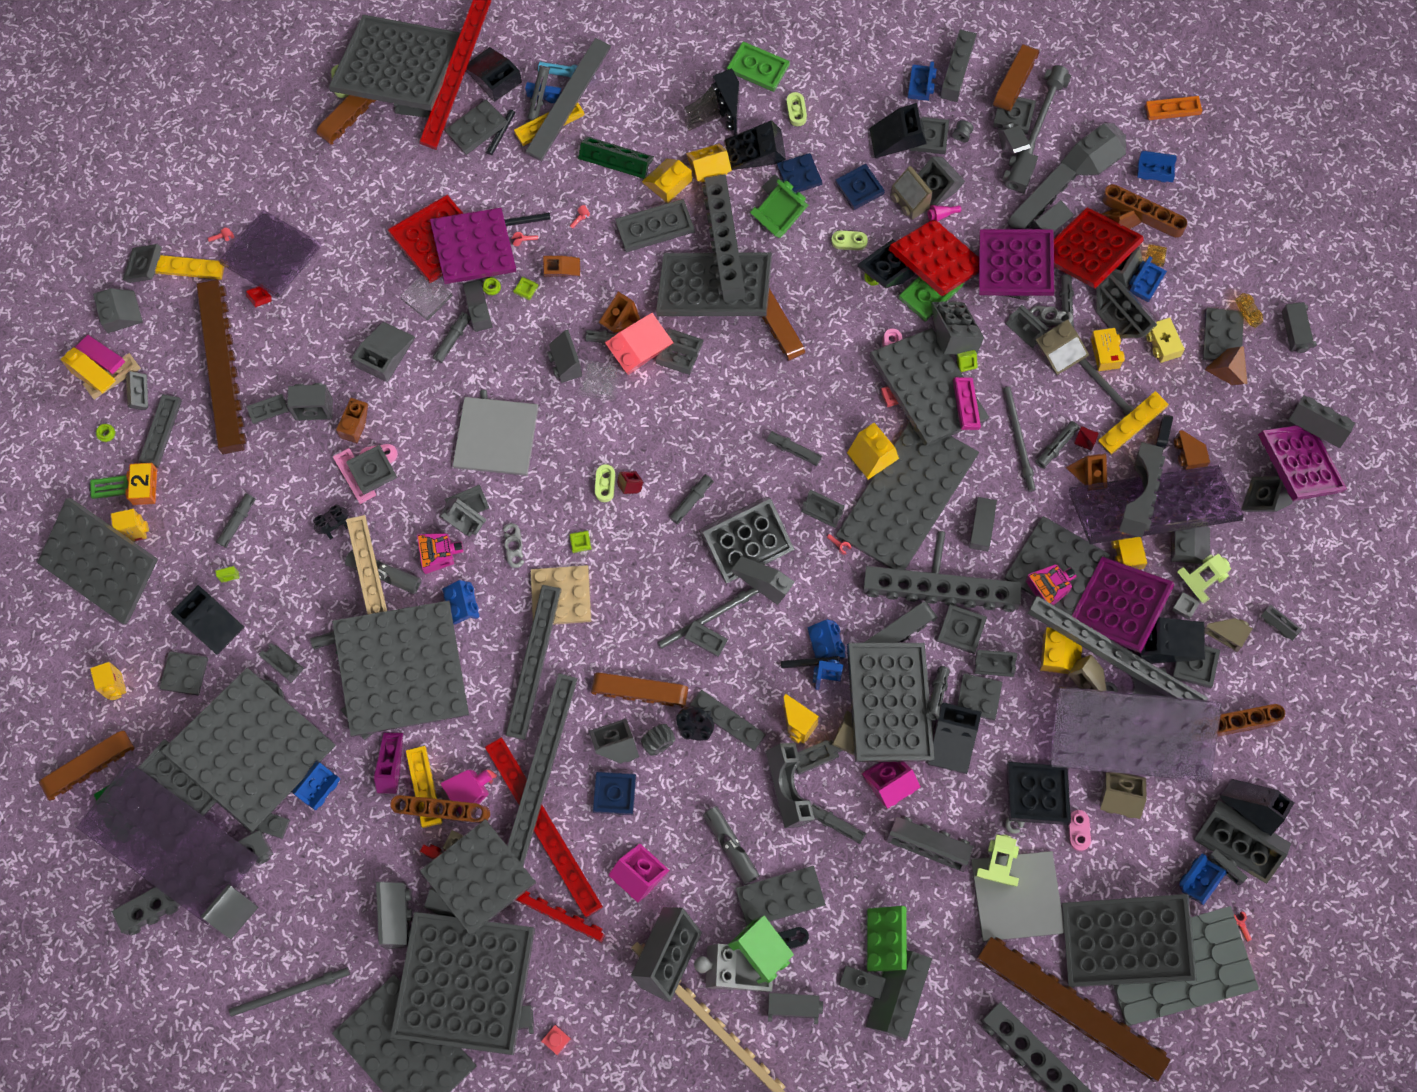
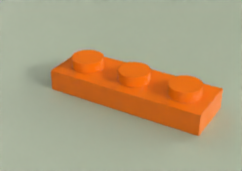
[1145,96,1202,120]

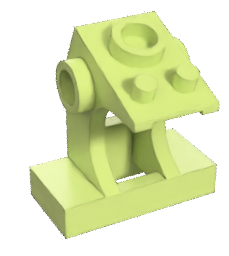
[1178,554,1231,604]
[975,835,1019,887]

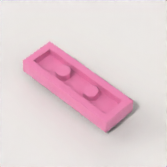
[333,448,376,504]

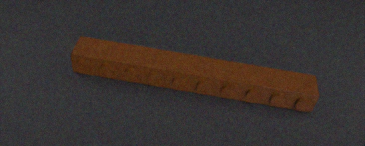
[197,279,247,455]
[975,937,1171,1082]

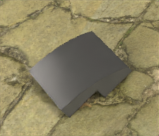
[656,328,704,375]
[201,884,259,939]

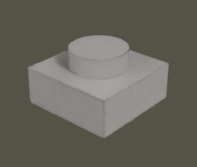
[1172,593,1200,620]

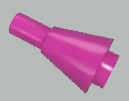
[927,205,961,221]

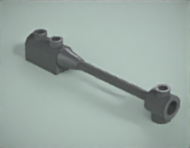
[1003,65,1072,194]

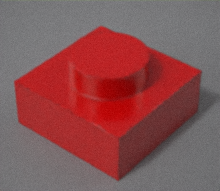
[246,285,272,307]

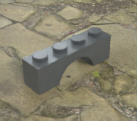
[941,29,977,102]
[765,743,815,828]

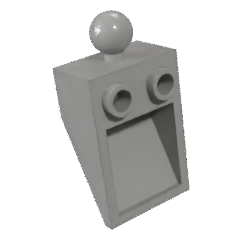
[694,944,772,992]

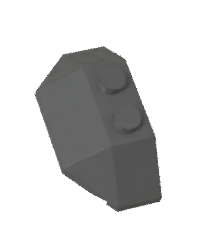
[1061,123,1126,176]
[1096,273,1158,339]

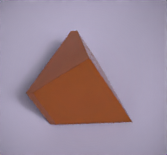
[1101,208,1142,229]
[599,291,640,333]
[1205,346,1248,386]
[1065,453,1107,492]

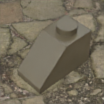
[1205,618,1253,652]
[1068,655,1107,699]

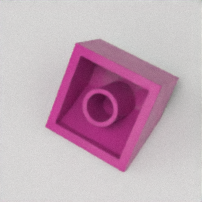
[861,761,921,809]
[608,844,670,902]

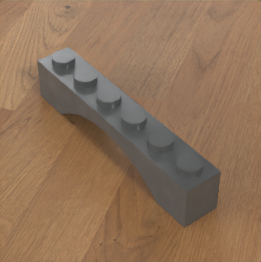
[1119,442,1165,538]

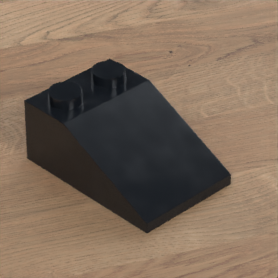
[857,239,915,288]

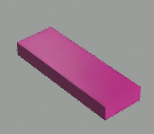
[75,335,125,375]
[953,377,981,430]

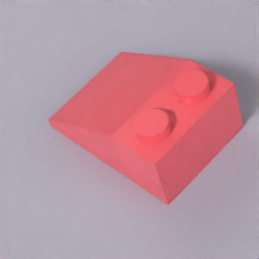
[605,313,673,375]

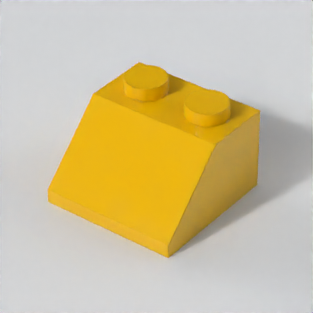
[686,143,732,182]
[642,159,692,203]
[847,422,899,480]
[1040,627,1082,674]
[783,694,819,744]

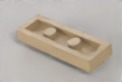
[83,353,141,400]

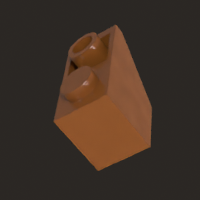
[543,256,580,277]
[336,398,368,444]
[1174,430,1210,472]

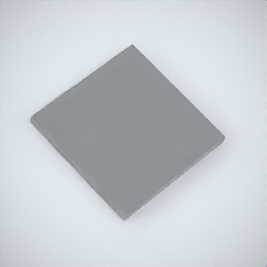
[453,397,539,476]
[971,851,1065,942]

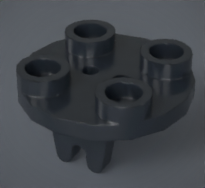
[313,504,349,540]
[676,706,714,741]

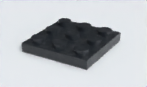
[1007,762,1071,825]

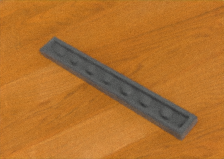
[526,38,611,162]
[505,585,562,740]

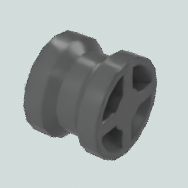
[952,120,974,143]

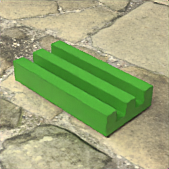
[90,475,129,499]

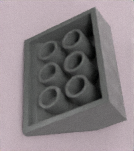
[699,496,795,583]

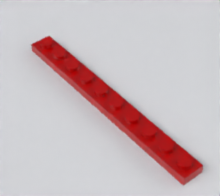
[420,0,492,150]
[485,737,603,918]
[420,844,605,943]

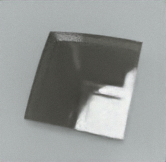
[684,87,720,131]

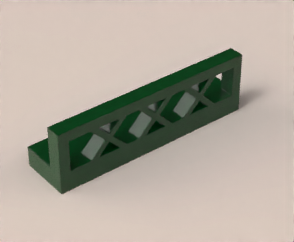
[578,137,654,179]

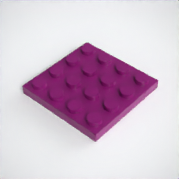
[430,208,516,284]
[979,229,1054,296]
[1258,426,1347,501]
[1072,557,1175,653]

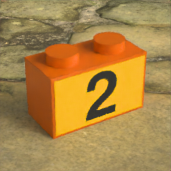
[126,463,157,505]

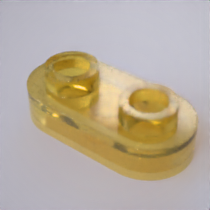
[1236,293,1263,328]

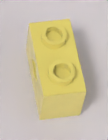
[1146,318,1185,363]

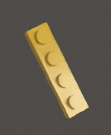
[514,103,585,146]
[155,255,225,280]
[1098,391,1169,455]
[406,746,443,828]

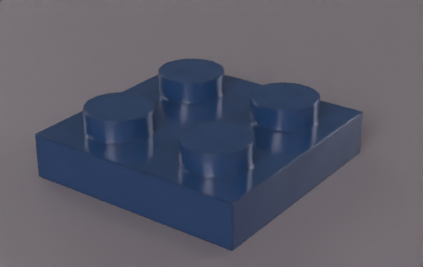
[777,153,823,193]
[835,164,885,210]
[593,772,637,815]

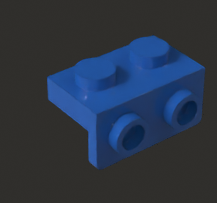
[908,61,937,101]
[1137,151,1177,182]
[1129,256,1167,302]
[442,580,480,625]
[807,619,846,659]
[812,660,843,690]
[291,761,341,810]
[1179,853,1226,906]

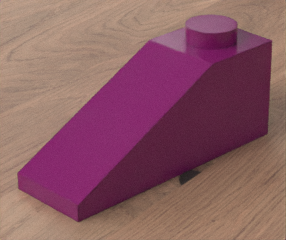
[374,733,403,794]

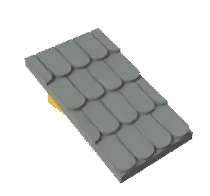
[1113,906,1259,1026]

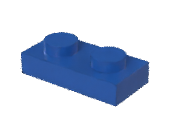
[525,82,562,103]

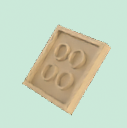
[531,565,591,625]

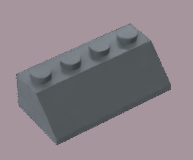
[1194,800,1291,884]
[887,816,973,872]
[631,907,702,1002]
[866,950,932,1041]

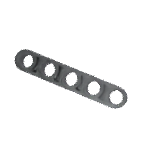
[1007,163,1077,229]
[864,601,938,643]

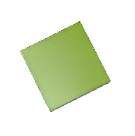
[513,277,538,300]
[957,350,978,372]
[569,531,592,553]
[215,566,240,583]

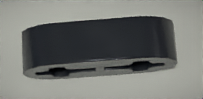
[1155,414,1173,449]
[778,927,809,950]

